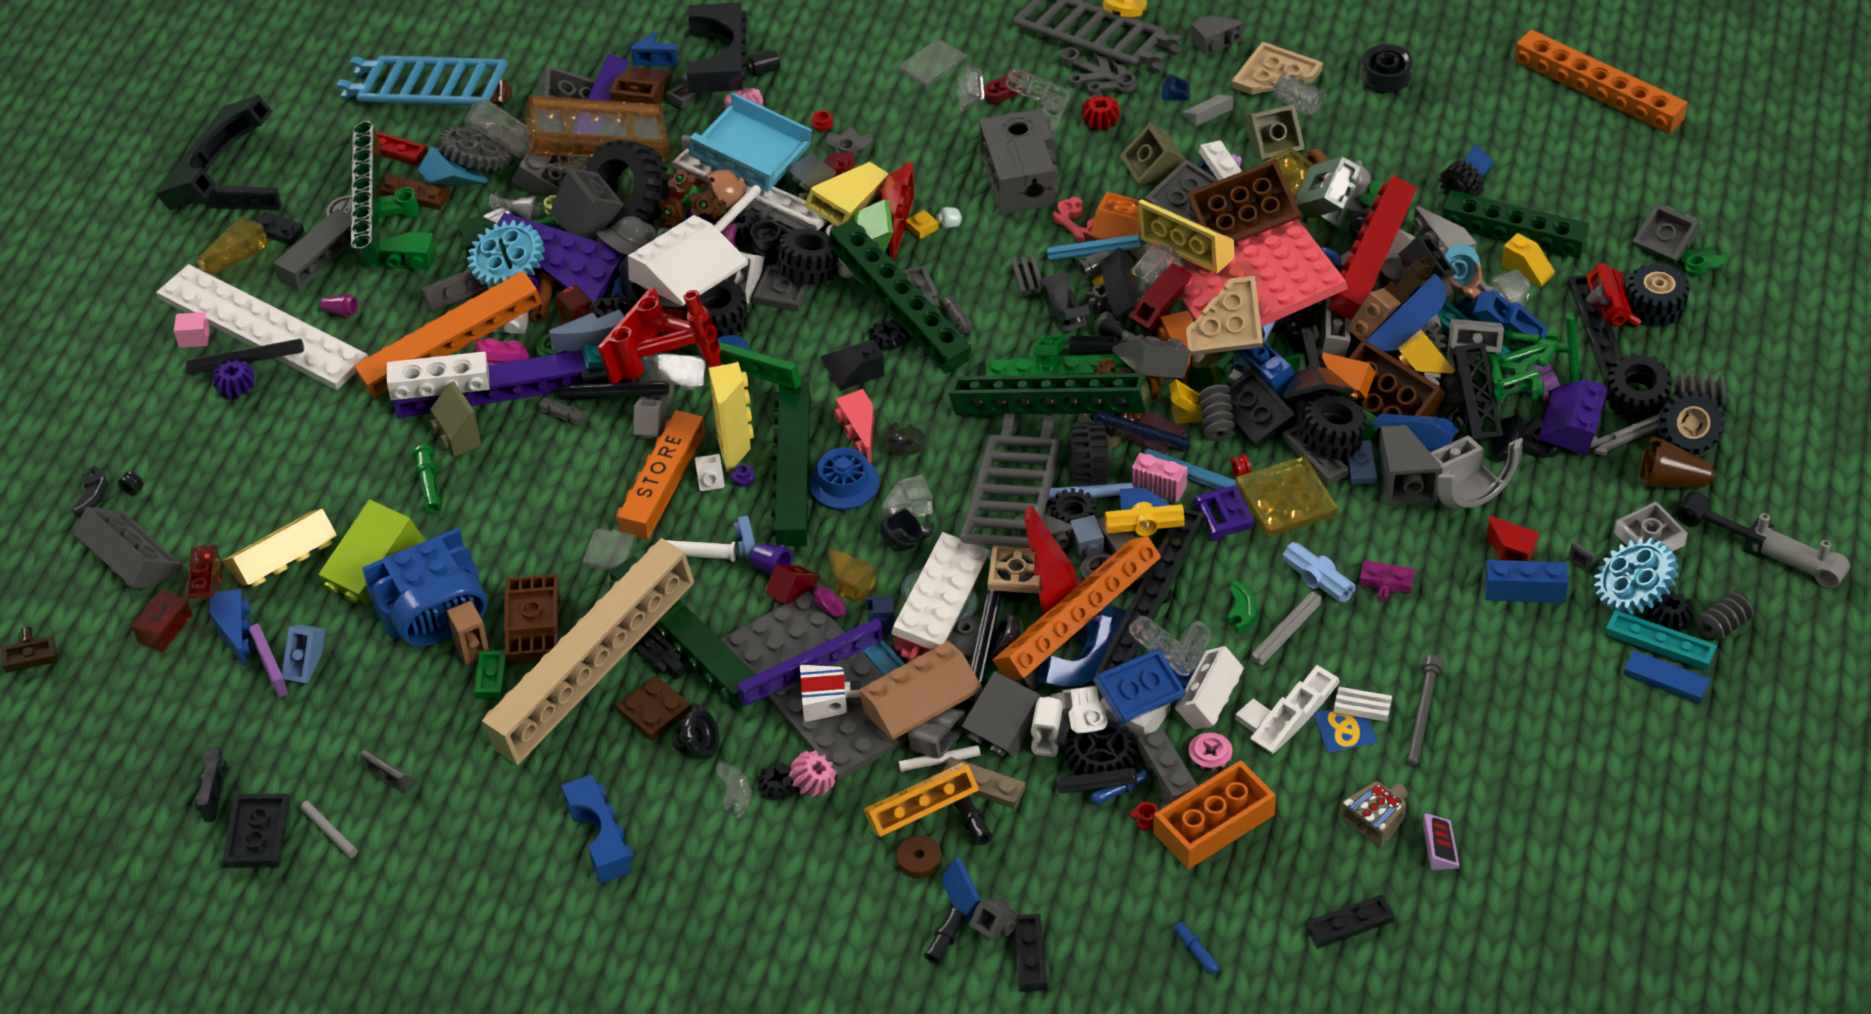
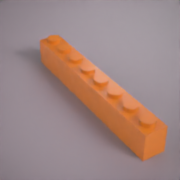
[354,271,542,398]

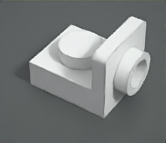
[695,454,725,491]

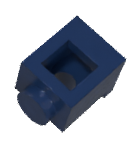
[867,595,895,635]

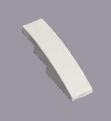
[1250,665,1340,754]

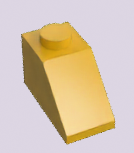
[1501,233,1555,288]
[1398,329,1455,374]

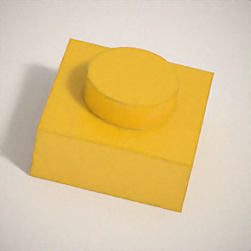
[905,210,939,239]

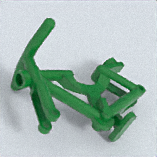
[1475,313,1579,401]

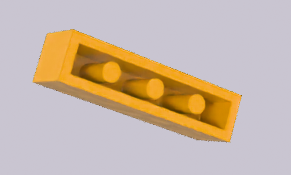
[863,763,980,837]

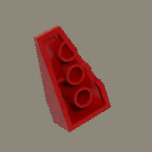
[879,162,915,260]
[1024,505,1082,614]

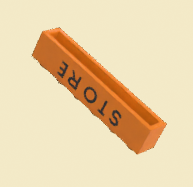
[616,410,705,540]

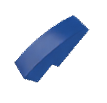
[1473,290,1548,345]

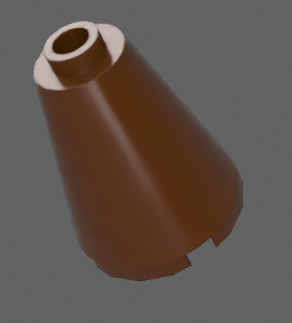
[1640,437,1715,488]

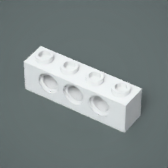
[387,352,490,400]

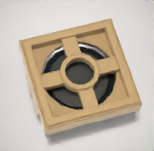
[988,545,1041,601]

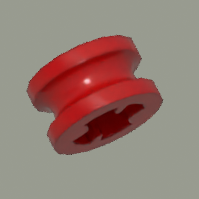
[1230,454,1251,479]

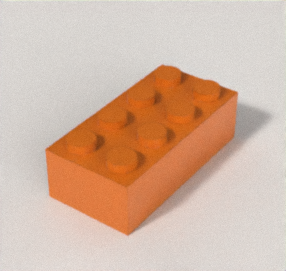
[1153,760,1276,870]

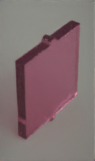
[1127,411,1186,454]

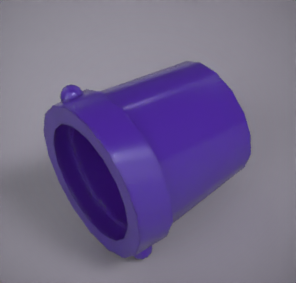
[750,543,793,577]

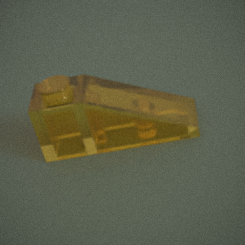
[197,216,267,275]

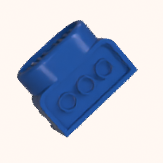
[362,528,488,647]

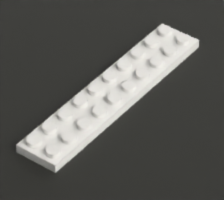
[156,264,368,390]

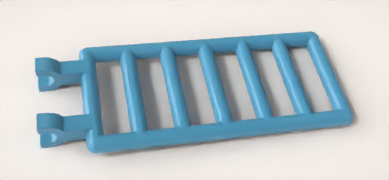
[337,55,508,106]

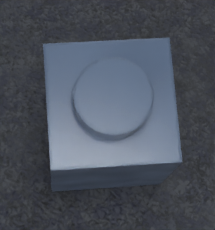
[1070,515,1104,560]

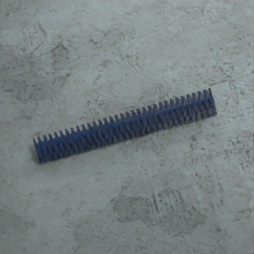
[1093,409,1190,452]

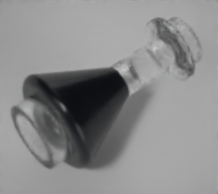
[1096,311,1145,341]

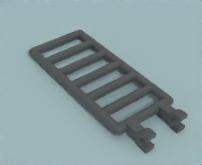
[1013,0,1182,73]
[960,413,1062,548]

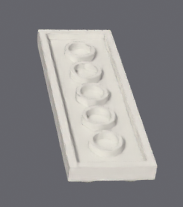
[891,532,990,650]

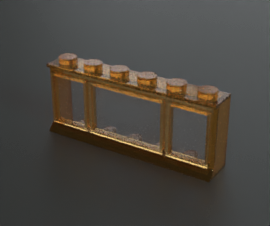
[525,95,670,162]

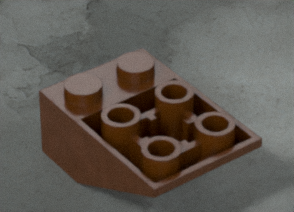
[609,66,674,118]

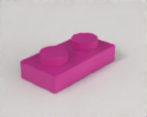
[474,338,529,362]

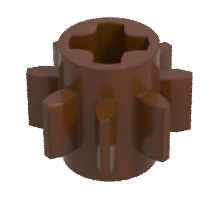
[484,79,512,104]

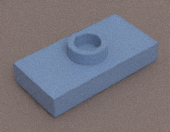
[1347,440,1377,485]

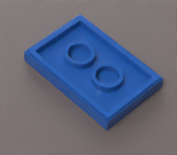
[1093,648,1187,725]

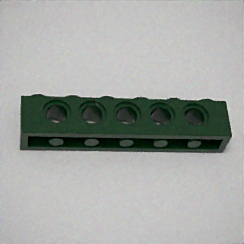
[1442,190,1590,259]

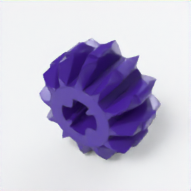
[212,358,255,399]

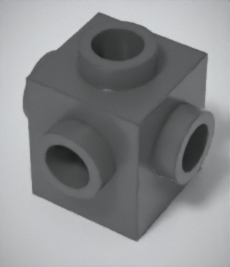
[969,897,1019,940]

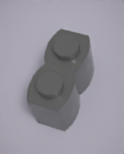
[908,708,966,759]

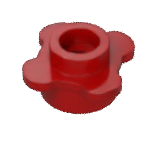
[1131,802,1158,831]

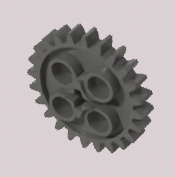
[438,126,513,171]

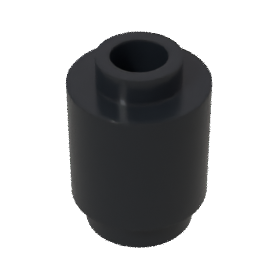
[747,49,780,77]

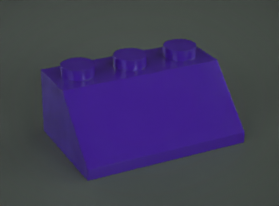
[1538,379,1608,455]

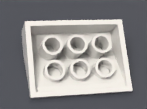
[628,215,748,306]

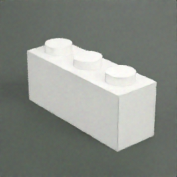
[1175,646,1244,730]

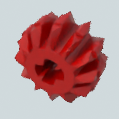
[1081,94,1120,131]

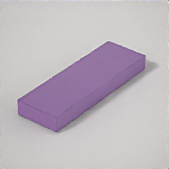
[249,623,288,698]

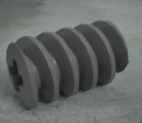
[1673,371,1727,407]
[1199,385,1236,441]
[1695,589,1754,641]

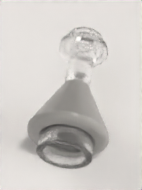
[488,192,542,220]

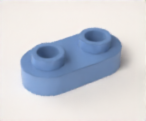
[733,515,755,561]

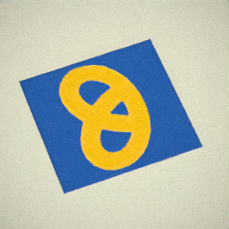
[1314,705,1378,752]

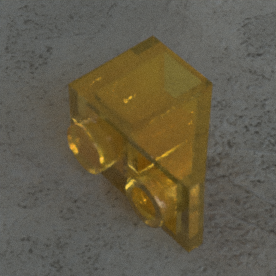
[828,547,876,604]

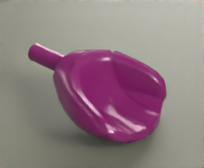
[812,585,847,617]

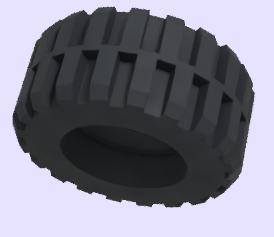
[585,139,671,228]

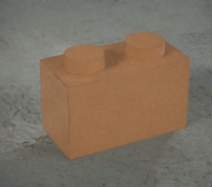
[447,601,489,665]

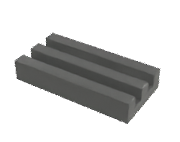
[1011,255,1043,297]

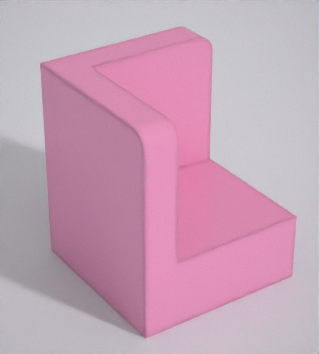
[174,312,210,348]

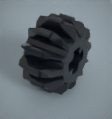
[729,209,759,247]
[1647,590,1694,632]

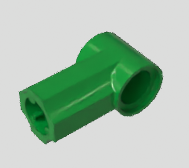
[380,187,420,219]

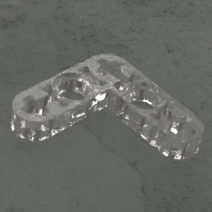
[1006,69,1070,133]
[1129,616,1212,676]

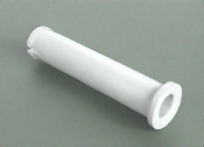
[659,539,737,562]

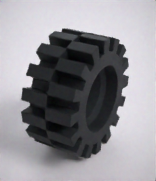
[1439,160,1485,196]
[1051,488,1097,524]

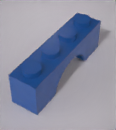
[561,774,634,883]

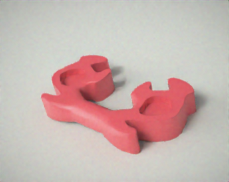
[1053,197,1096,243]

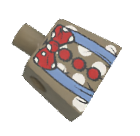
[1341,782,1408,849]

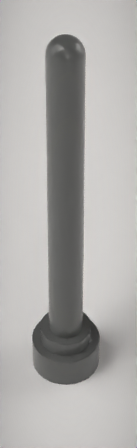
[1408,655,1444,766]

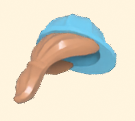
[1444,243,1482,299]

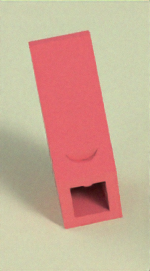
[834,389,874,463]

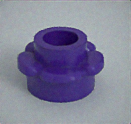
[731,464,755,487]

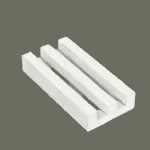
[1334,687,1392,722]

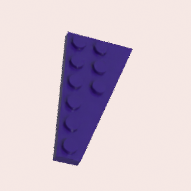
[493,212,627,307]

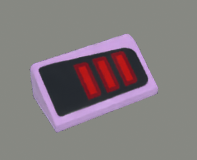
[1423,814,1459,870]

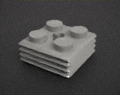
[1614,502,1688,551]

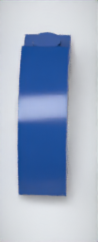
[1036,615,1112,688]

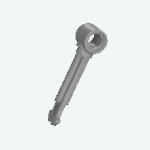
[1590,397,1673,456]

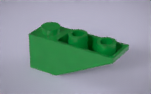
[370,232,436,270]

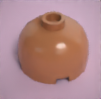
[705,169,747,212]

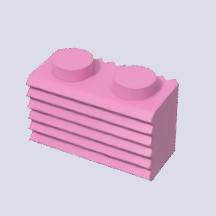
[1132,453,1188,502]

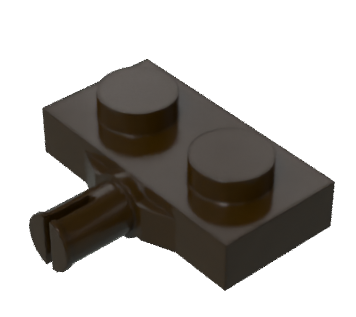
[1,626,58,673]

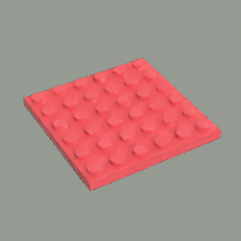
[1163,219,1348,327]

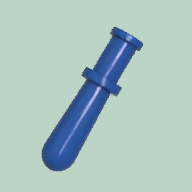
[1091,769,1148,804]
[1173,922,1219,974]

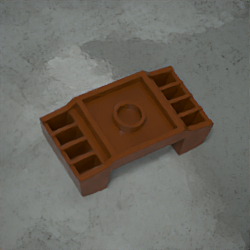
[504,574,561,664]

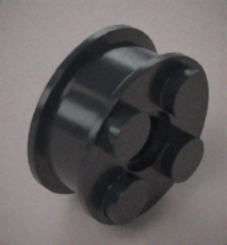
[1361,44,1413,93]

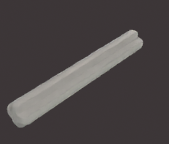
[1252,592,1321,665]

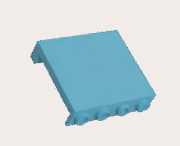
[688,93,812,192]

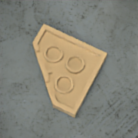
[1232,42,1323,95]
[1186,276,1263,356]

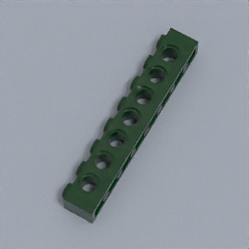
[828,218,971,374]
[948,373,1151,415]

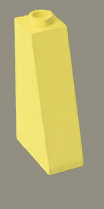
[804,162,889,226]

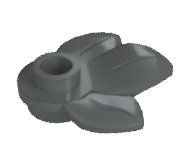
[827,127,872,156]

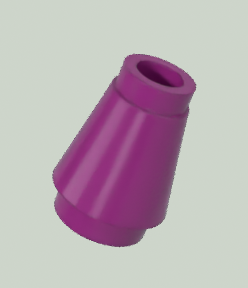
[321,294,358,318]

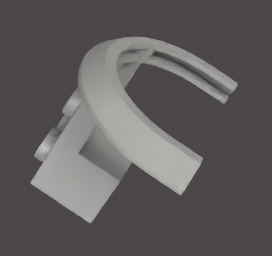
[1424,319,1523,389]
[1430,435,1523,509]

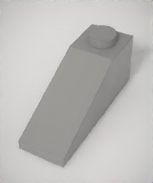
[634,385,674,439]

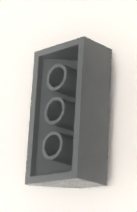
[73,507,183,589]

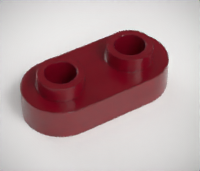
[983,74,1025,104]

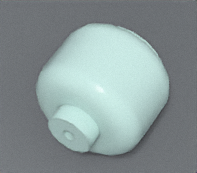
[936,207,962,228]

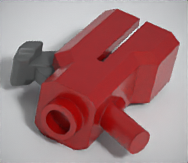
[1586,264,1641,327]

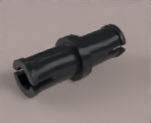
[954,795,993,845]
[924,908,966,964]

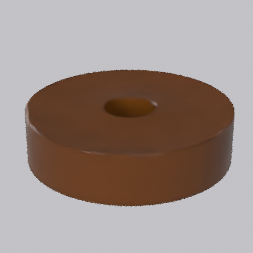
[897,836,942,879]

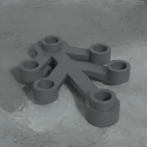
[1061,47,1137,96]

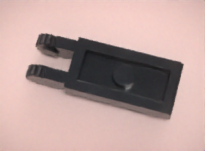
[195,747,227,822]

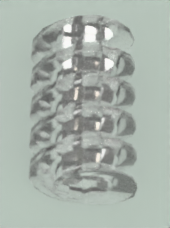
[1274,72,1326,115]

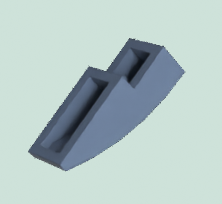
[549,310,624,351]

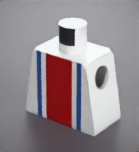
[800,665,861,722]

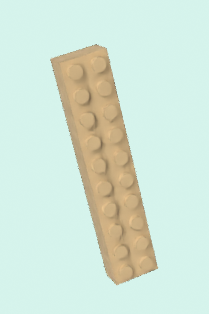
[482,538,695,766]

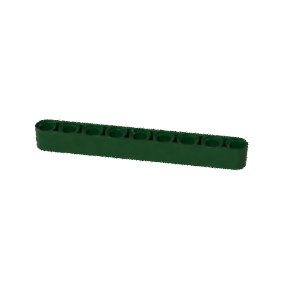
[351,121,380,266]

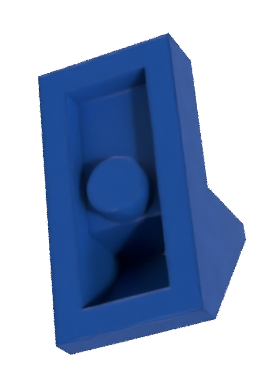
[631,33,678,66]

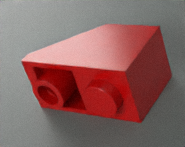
[1486,516,1539,562]

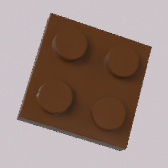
[616,675,692,741]

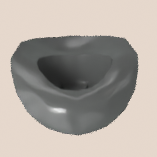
[596,216,657,256]

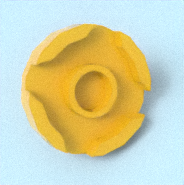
[1103,0,1147,17]

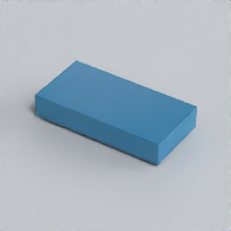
[862,640,905,676]

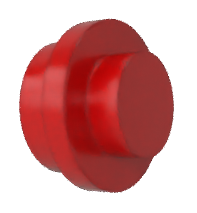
[811,110,834,131]

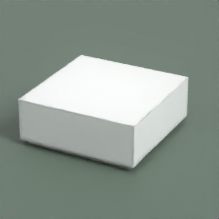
[1235,699,1271,733]

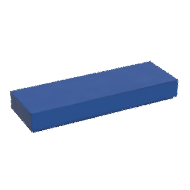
[1623,651,1710,703]

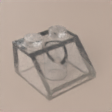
[641,354,705,391]

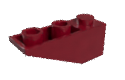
[1129,262,1193,336]

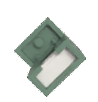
[1295,156,1361,228]

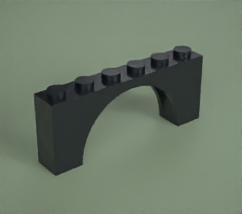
[687,2,747,93]

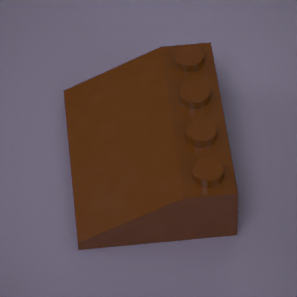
[1187,159,1302,243]
[1348,339,1448,438]

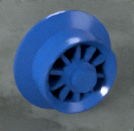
[809,448,879,510]

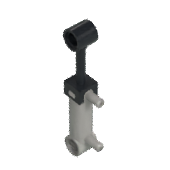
[1676,491,1850,589]

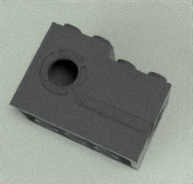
[979,108,1058,214]

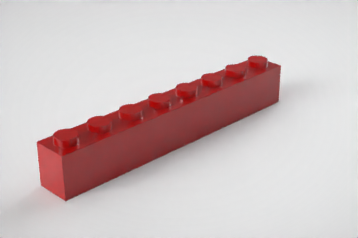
[1329,175,1417,320]

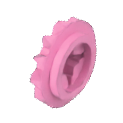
[1189,733,1232,771]

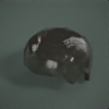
[886,422,925,456]

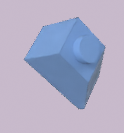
[282,624,326,683]

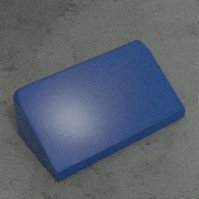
[942,857,981,922]

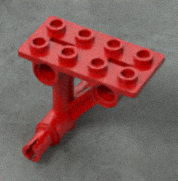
[598,287,722,383]

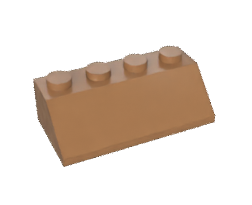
[859,641,982,740]

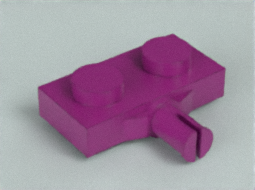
[1359,560,1415,603]

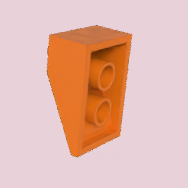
[1090,192,1141,240]

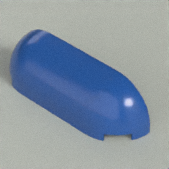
[1366,274,1446,352]

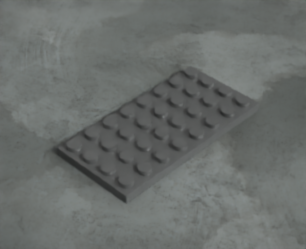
[720,592,909,781]

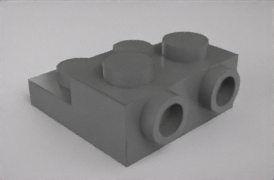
[1633,203,1700,264]

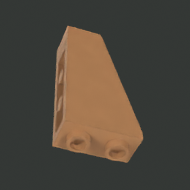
[1347,288,1403,341]

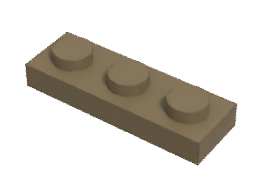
[942,757,1026,809]

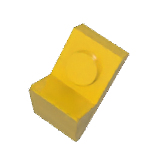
[1169,379,1203,424]

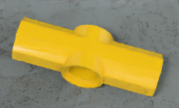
[1104,502,1185,536]

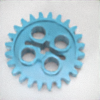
[467,220,545,288]
[1594,538,1679,615]

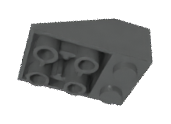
[510,136,587,197]

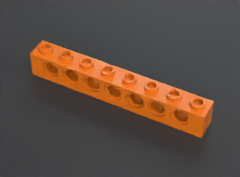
[1514,29,1688,134]
[993,536,1161,680]

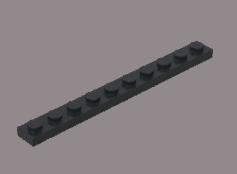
[1096,509,1204,675]

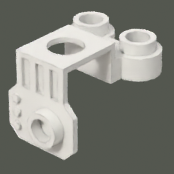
[1051,686,1108,733]

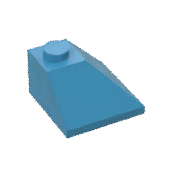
[418,147,488,186]

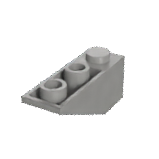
[1413,206,1476,255]

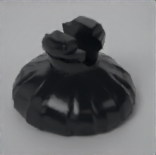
[989,614,1020,661]
[672,708,720,759]

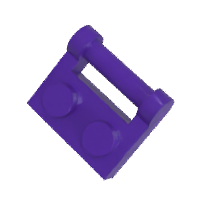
[1193,485,1254,541]

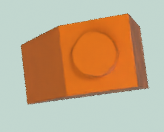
[1322,353,1375,400]

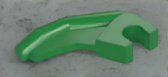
[1227,580,1257,635]

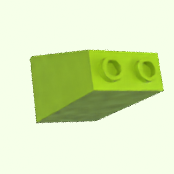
[318,499,426,605]

